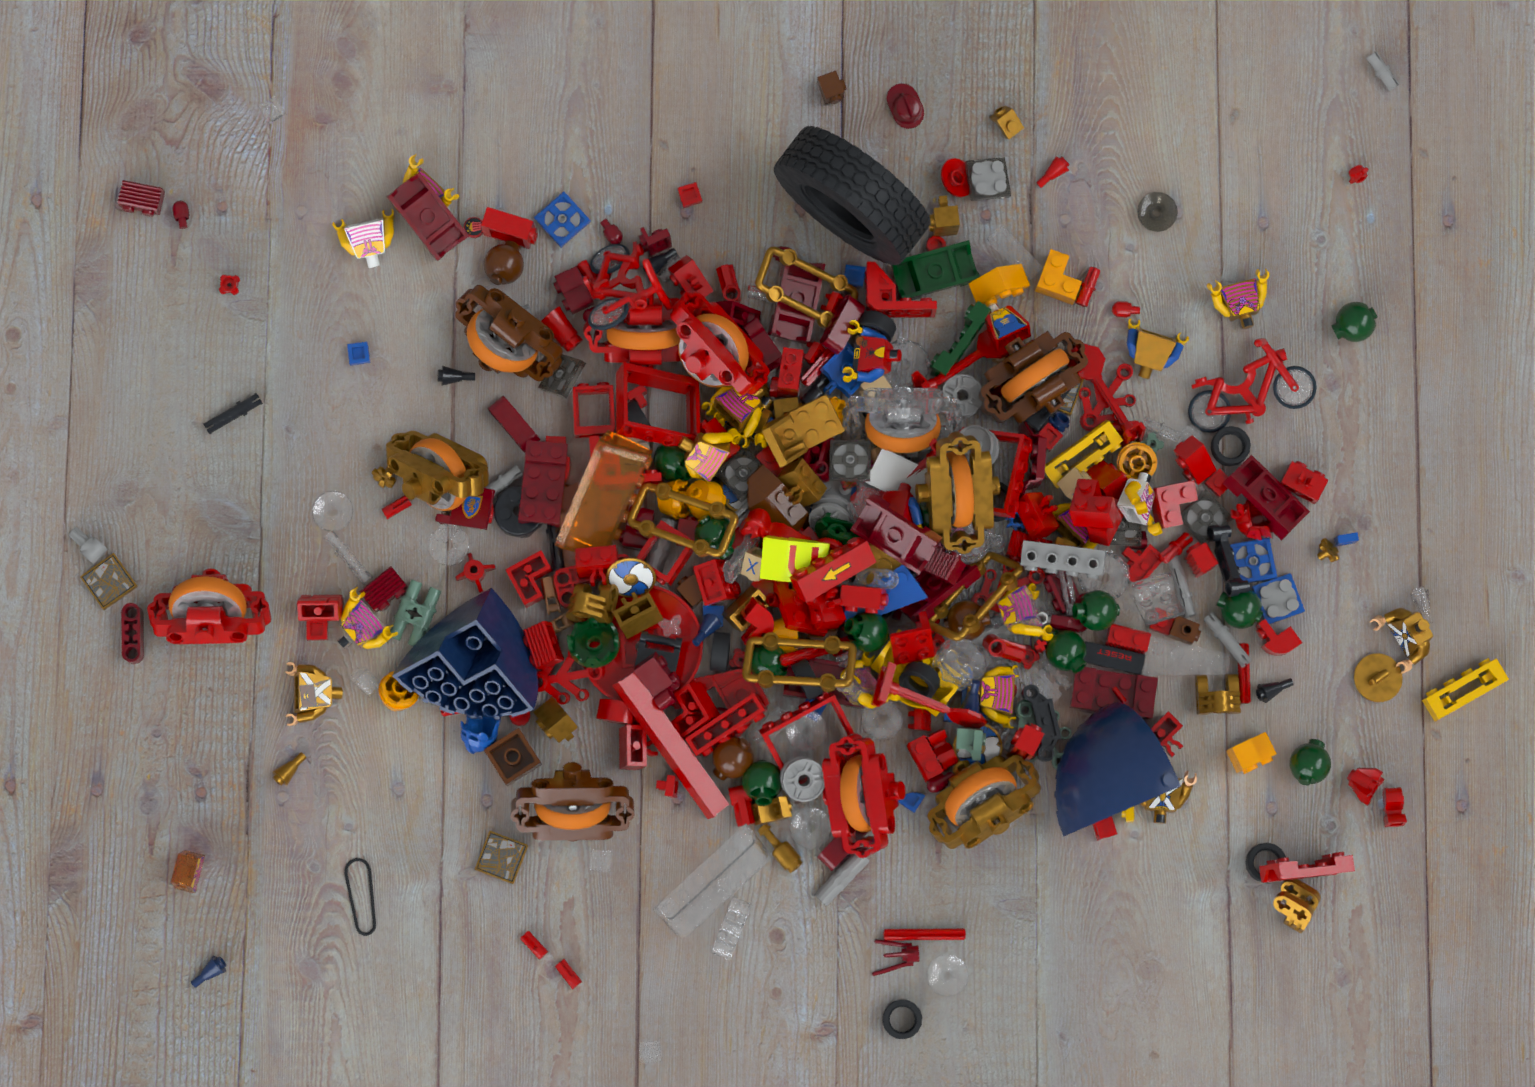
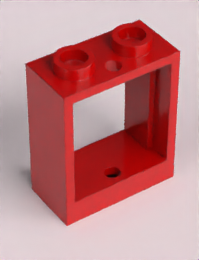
[481,207,538,250]
[777,347,804,398]
[572,382,616,439]
[636,520,694,586]

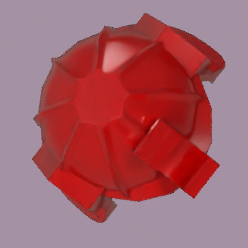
[1230,500,1273,540]

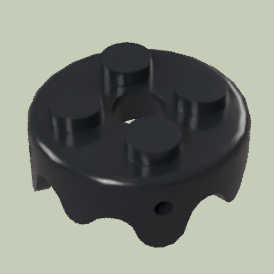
[494,486,543,538]

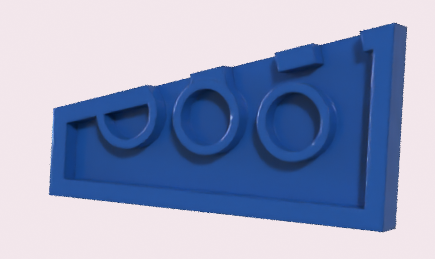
[842,564,928,622]

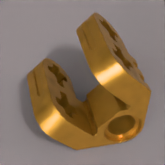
[566,583,619,623]
[1195,674,1241,715]
[1273,879,1321,933]

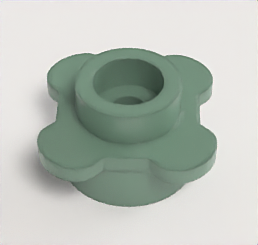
[1140,433,1164,454]

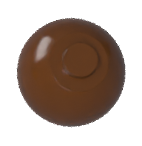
[484,241,524,285]
[944,600,991,641]
[712,737,754,781]

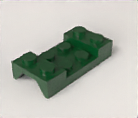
[891,240,980,300]
[930,301,991,383]

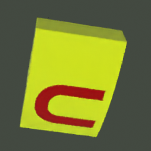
[759,535,830,582]

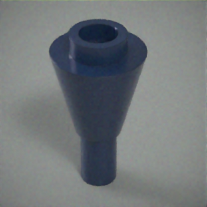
[692,614,721,646]
[960,680,980,714]
[191,956,227,988]

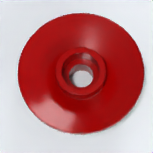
[941,158,973,197]

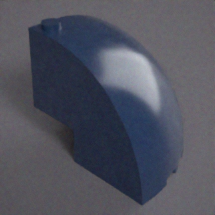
[392,588,538,720]
[1054,702,1181,837]

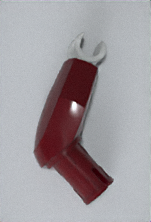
[1035,612,1087,633]

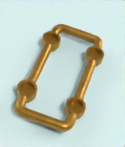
[755,246,858,328]
[627,482,739,557]
[929,552,1023,641]
[742,632,857,692]

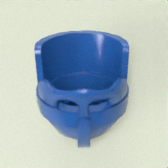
[460,717,501,754]

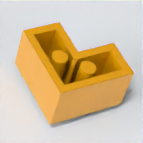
[1035,249,1082,305]
[969,264,1030,307]
[1226,732,1277,774]

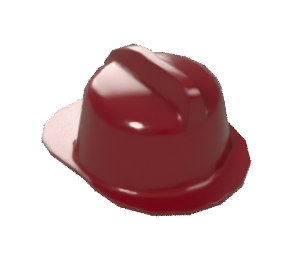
[886,83,925,129]

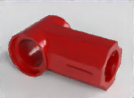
[716,264,741,303]
[982,634,1026,663]
[728,785,755,827]

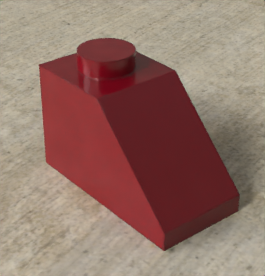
[716,301,761,329]

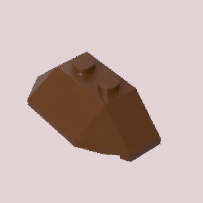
[747,464,810,531]

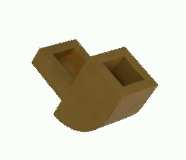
[751,796,792,826]

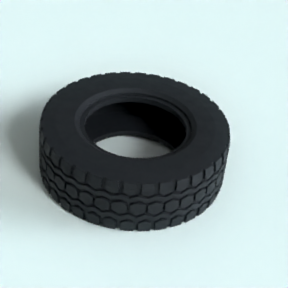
[773,126,930,265]

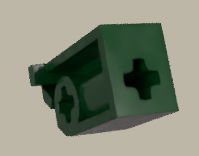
[814,512,861,545]

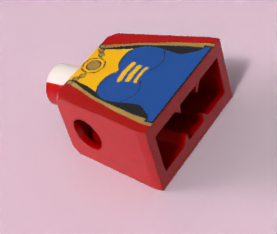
[985,304,1031,353]

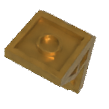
[762,393,845,468]

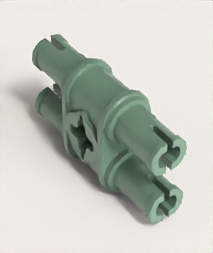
[391,579,441,646]

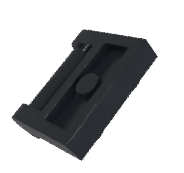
[635,631,683,673]

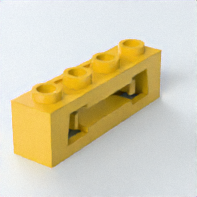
[1045,420,1123,489]
[1422,658,1509,722]

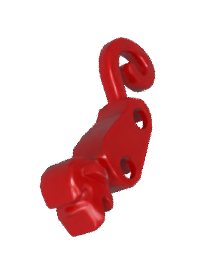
[739,508,844,554]

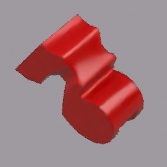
[926,728,958,770]
[1382,787,1407,827]

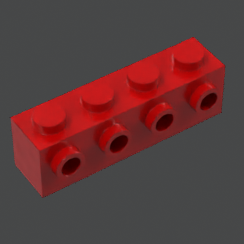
[685,693,768,757]
[1010,723,1044,761]

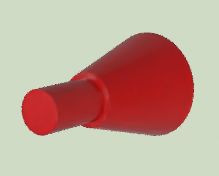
[1036,156,1070,188]

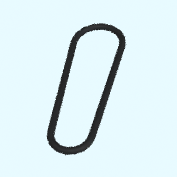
[344,858,376,936]

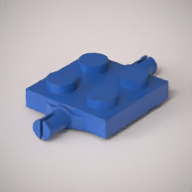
[820,342,864,398]

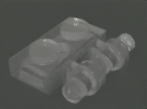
[1019,656,1072,704]

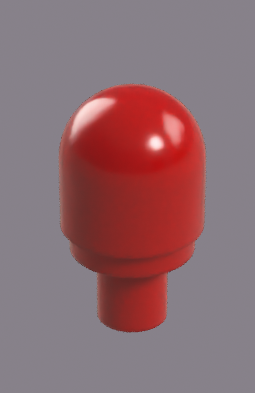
[1112,301,1140,318]

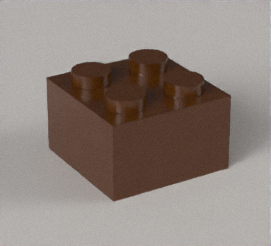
[484,728,542,787]

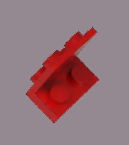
[693,559,741,606]
[890,611,935,665]

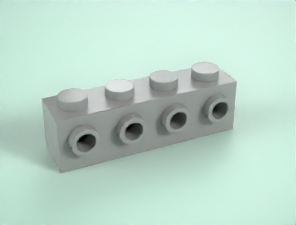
[1020,540,1107,579]

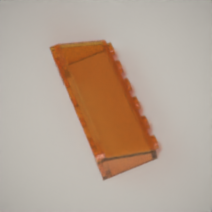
[555,430,653,552]

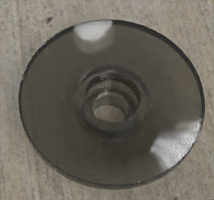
[1137,192,1178,232]

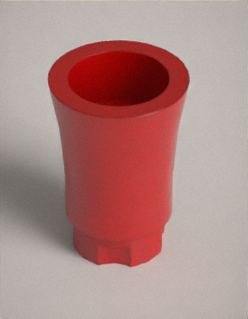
[541,306,583,352]

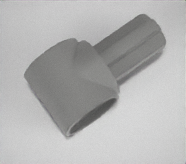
[69,527,108,564]

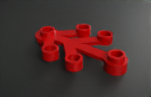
[1078,363,1136,431]
[971,565,1045,614]
[537,651,605,705]

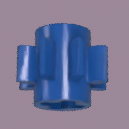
[1005,512,1025,532]

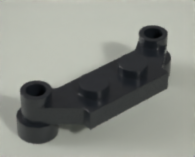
[1207,525,1250,597]
[1021,684,1062,762]

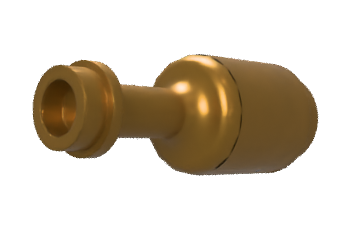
[758,823,803,873]

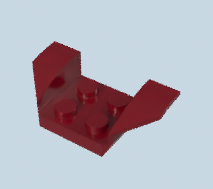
[1018,421,1047,499]

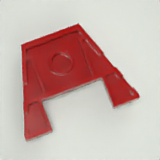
[773,580,840,637]
[691,668,770,738]

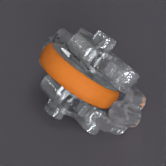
[842,387,963,460]

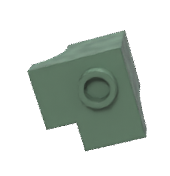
[956,727,986,761]

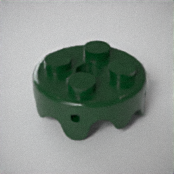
[567,617,620,668]

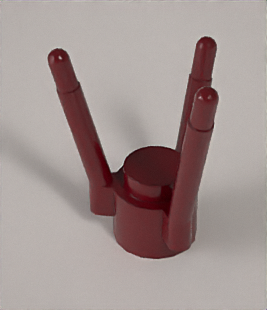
[872,939,919,976]

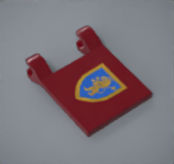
[435,488,495,530]

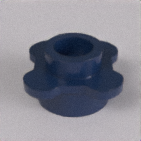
[1049,412,1070,432]

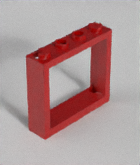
[616,362,700,446]
[957,426,1033,518]
[758,691,862,784]

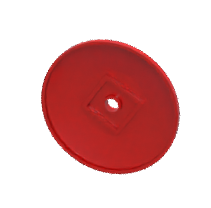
[583,585,703,701]

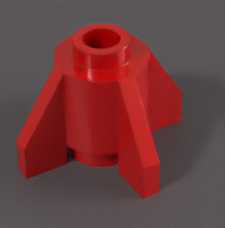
[455,553,496,593]
[1347,768,1385,806]

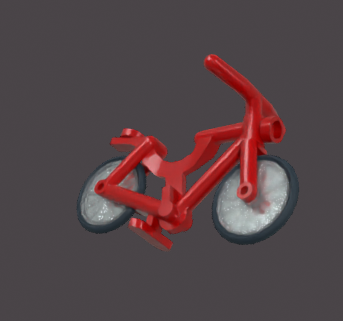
[583,241,673,330]
[1188,338,1317,433]

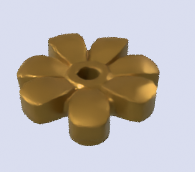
[371,466,396,488]
[1317,538,1340,562]

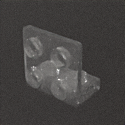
[1131,571,1185,626]

